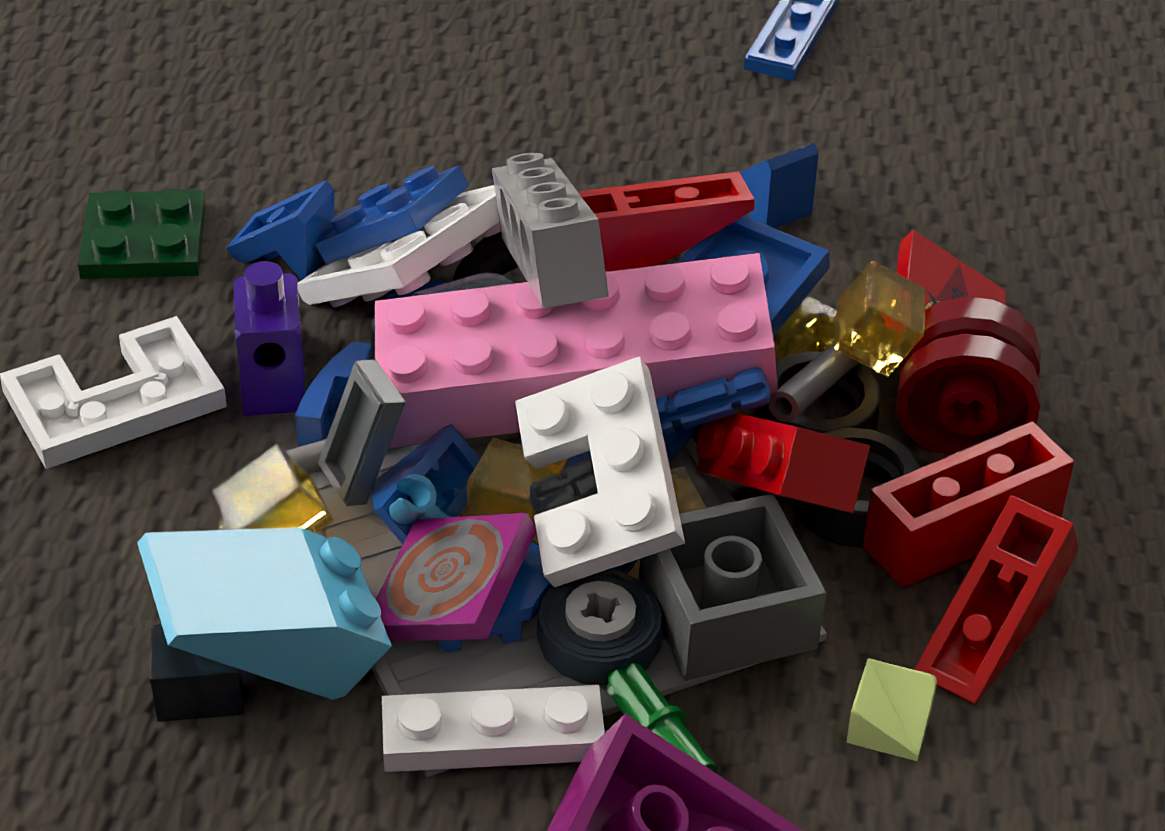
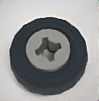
[536,570,663,685]

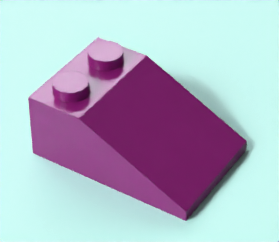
[547,714,803,831]

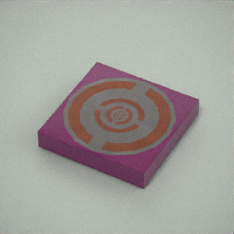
[376,513,536,641]

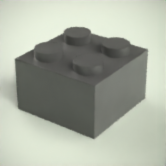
[639,493,826,681]

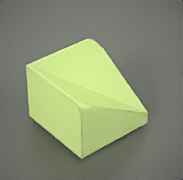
[846,658,937,761]

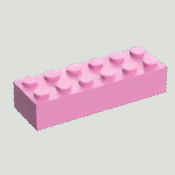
[375,253,778,448]

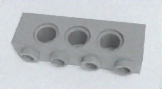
[492,153,609,309]

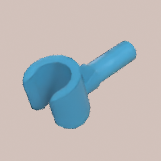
[389,474,450,524]

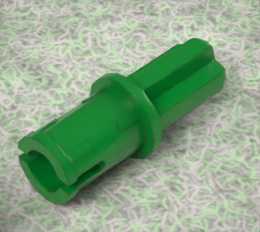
[607,663,717,773]

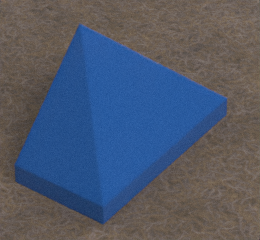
[371,424,492,544]

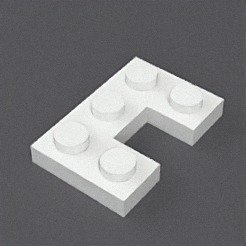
[0,316,227,469]
[515,356,685,587]

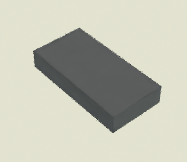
[318,360,406,506]

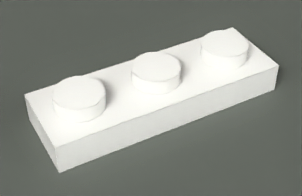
[382,685,605,772]

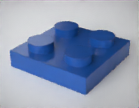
[315,165,469,265]

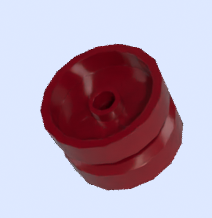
[896,297,1041,454]

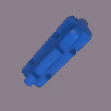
[655,367,771,436]

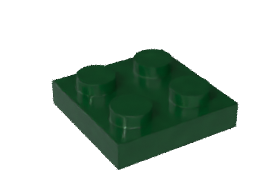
[78,189,206,279]

